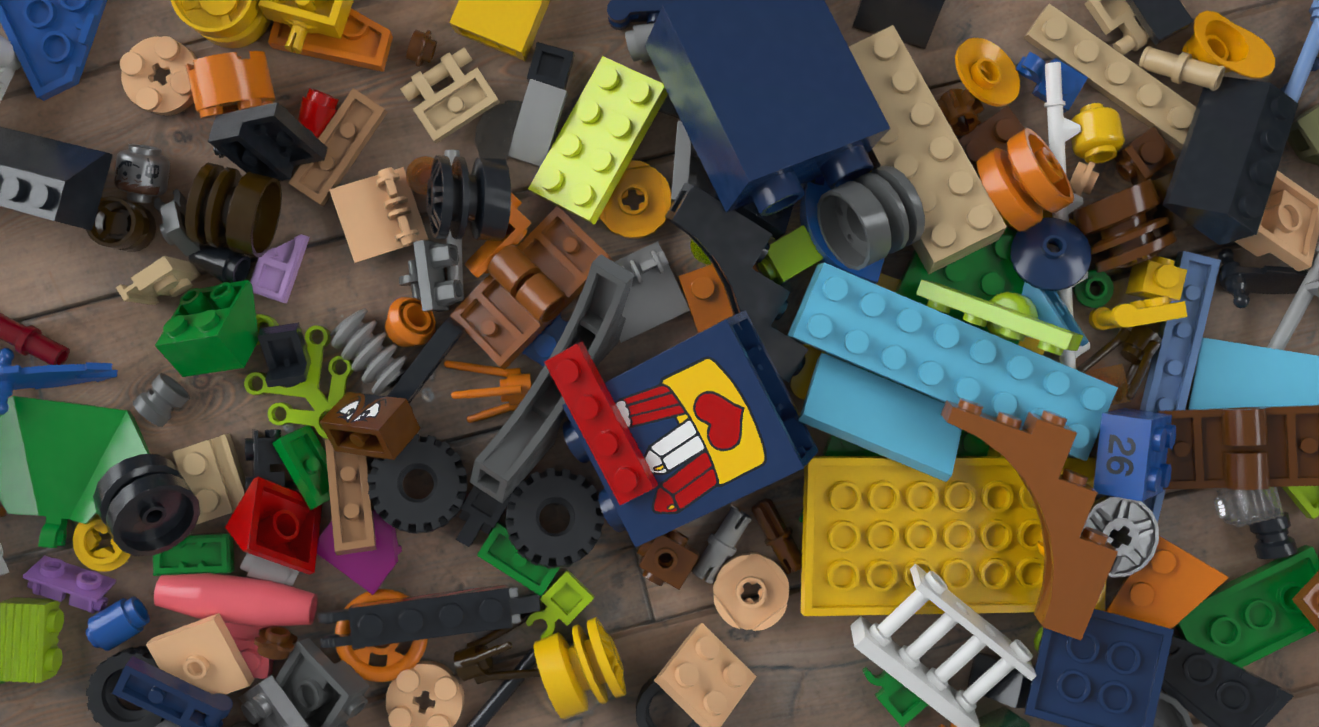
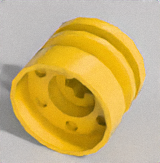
[534,617,626,720]

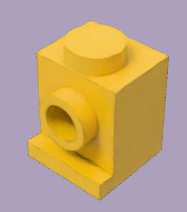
[1125,256,1187,302]

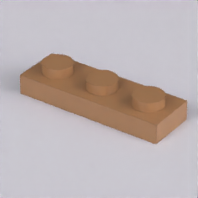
[289,88,388,207]
[325,439,377,555]

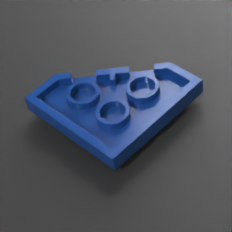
[0,0,107,101]

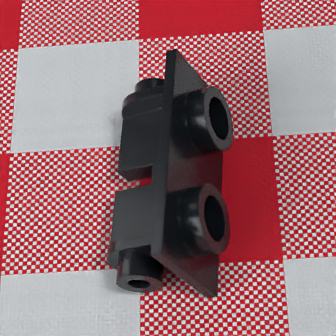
[245,429,285,492]

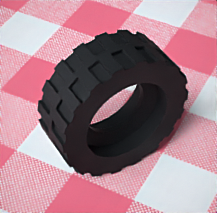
[86,646,166,727]

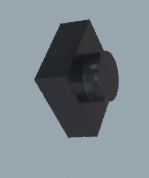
[527,42,575,90]

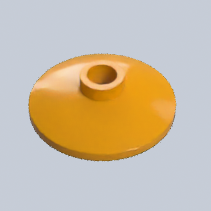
[955,38,1020,107]

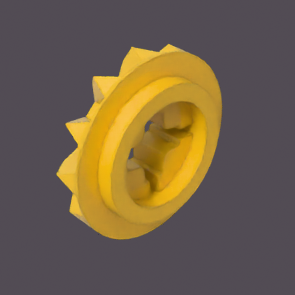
[73,514,131,572]

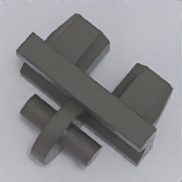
[399,240,464,312]

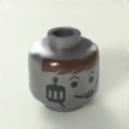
[114,144,170,203]

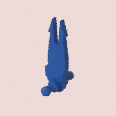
[0,348,118,415]

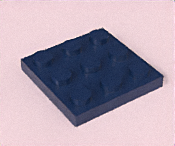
[1024,609,1174,727]

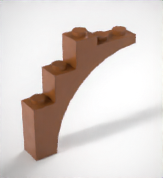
[941,398,1118,641]

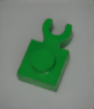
[862,667,928,727]

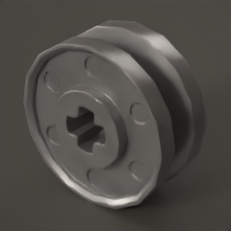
[1082,494,1159,578]

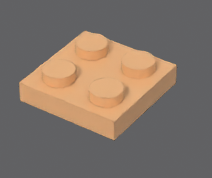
[654,623,757,727]

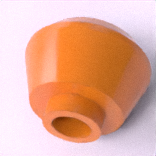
[385,297,436,347]

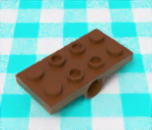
[450,206,613,370]

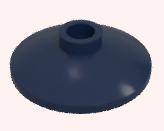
[1010,217,1091,291]

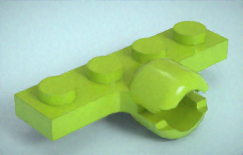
[916,279,1083,355]

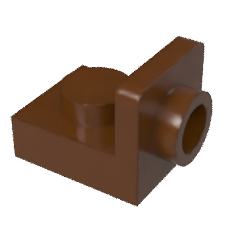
[1114,127,1176,186]

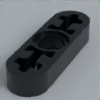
[387,317,465,404]

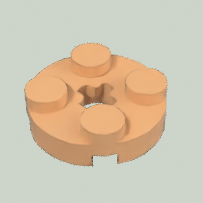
[120,36,197,116]
[712,552,789,631]
[386,661,464,727]

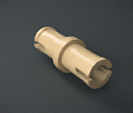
[1139,46,1225,91]

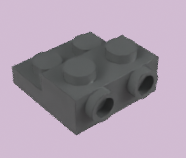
[275,637,370,727]

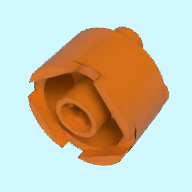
[185,51,276,119]

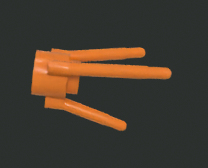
[444,360,532,423]

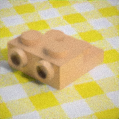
[1234,170,1319,272]

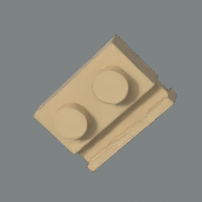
[116,256,200,305]
[172,433,245,524]

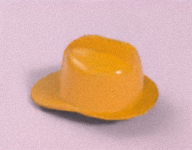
[1182,10,1275,78]

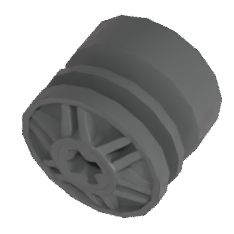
[817,165,925,270]

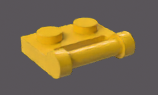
[1089,296,1188,330]

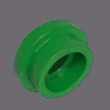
[1074,269,1114,308]

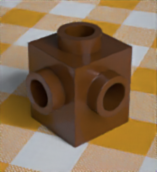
[636,529,699,590]

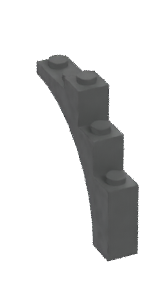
[470,254,634,503]

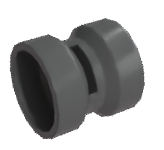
[133,373,190,427]

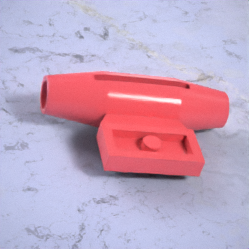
[154,573,318,679]

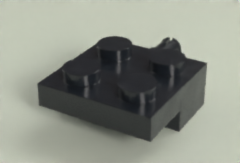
[208,102,328,181]

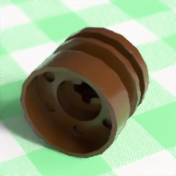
[1071,179,1177,273]

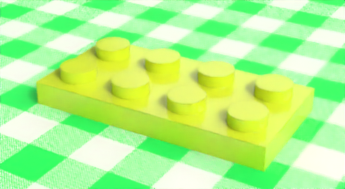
[528,56,668,225]

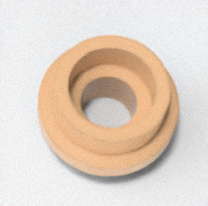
[1070,161,1100,196]

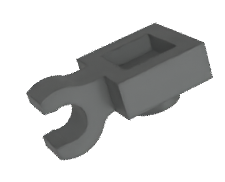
[154,189,200,256]

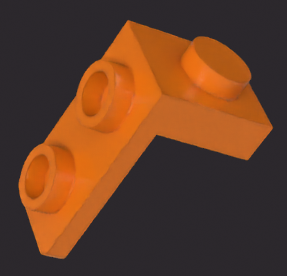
[465,192,531,278]

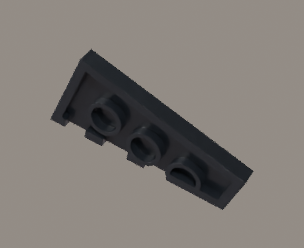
[1161,634,1294,727]

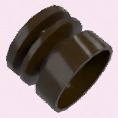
[185,162,282,257]

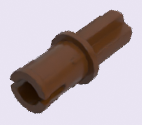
[752,499,802,574]

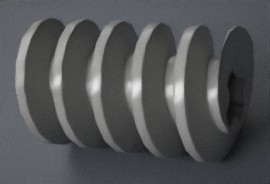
[330,308,407,395]

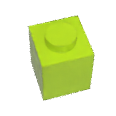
[758,225,823,285]

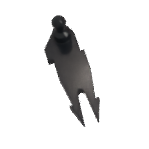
[1218,248,1308,309]

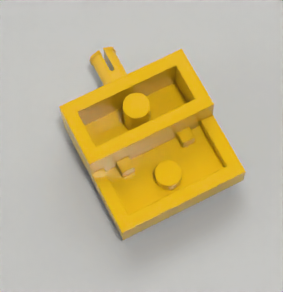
[258,0,354,54]

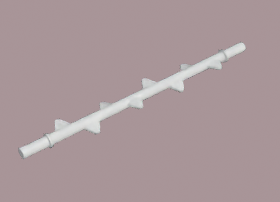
[1044,62,1090,369]

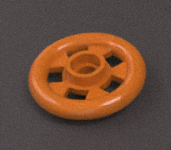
[335,589,428,682]

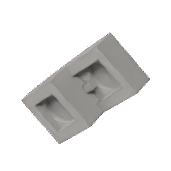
[508,79,568,167]

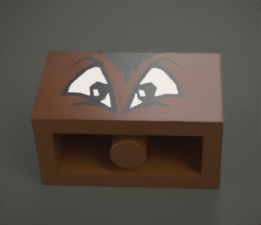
[320,392,421,460]

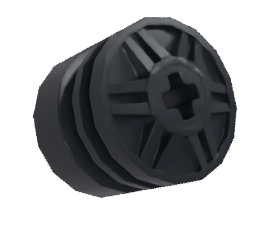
[426,155,511,241]

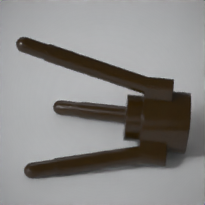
[1075,325,1162,402]
[453,612,541,684]

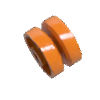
[976,128,1074,231]

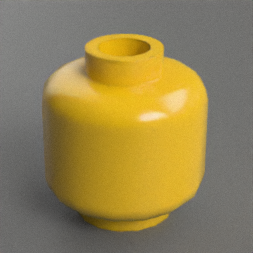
[1071,103,1125,164]

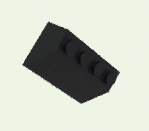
[1163,76,1299,245]
[0,127,113,231]

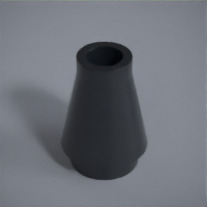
[188,244,251,283]

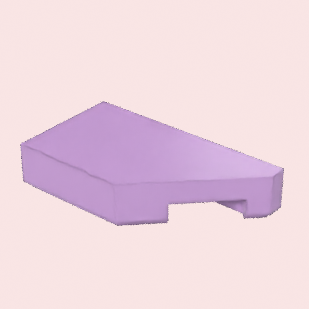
[250,234,310,304]

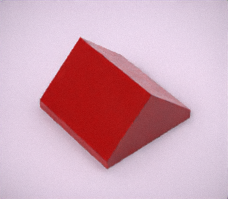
[225,477,322,575]

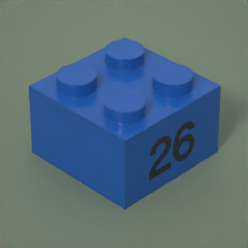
[1093,408,1176,502]

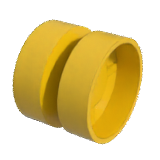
[171,0,271,48]

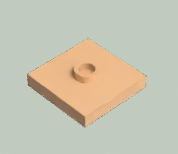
[146,613,254,695]

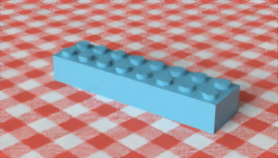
[787,262,1118,461]

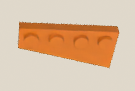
[1105,535,1229,629]

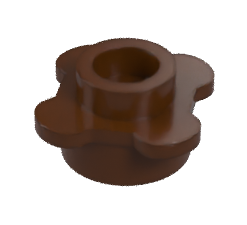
[254,626,298,660]

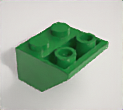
[155,280,259,377]

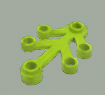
[244,314,353,439]

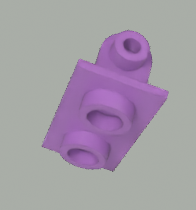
[23,555,116,614]

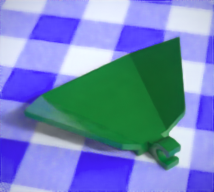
[0,396,151,548]

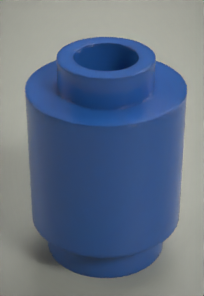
[86,597,150,651]

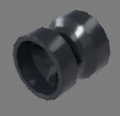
[1248,512,1298,559]

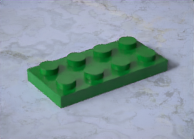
[1175,545,1319,668]

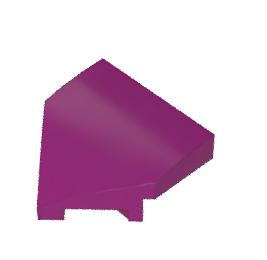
[317,509,402,595]

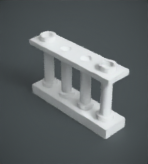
[850,564,1037,727]

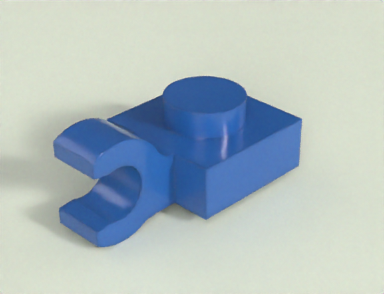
[1015,52,1088,113]

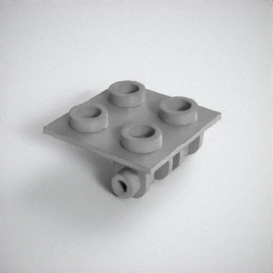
[615,241,690,343]

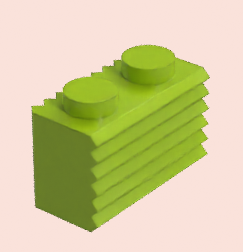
[0,597,64,683]

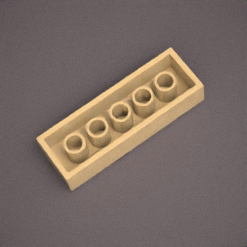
[849,25,1007,274]

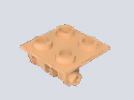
[329,167,429,263]

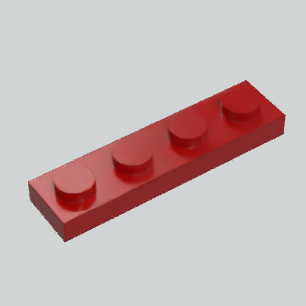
[544,341,658,505]

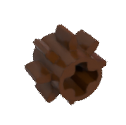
[936,88,984,136]

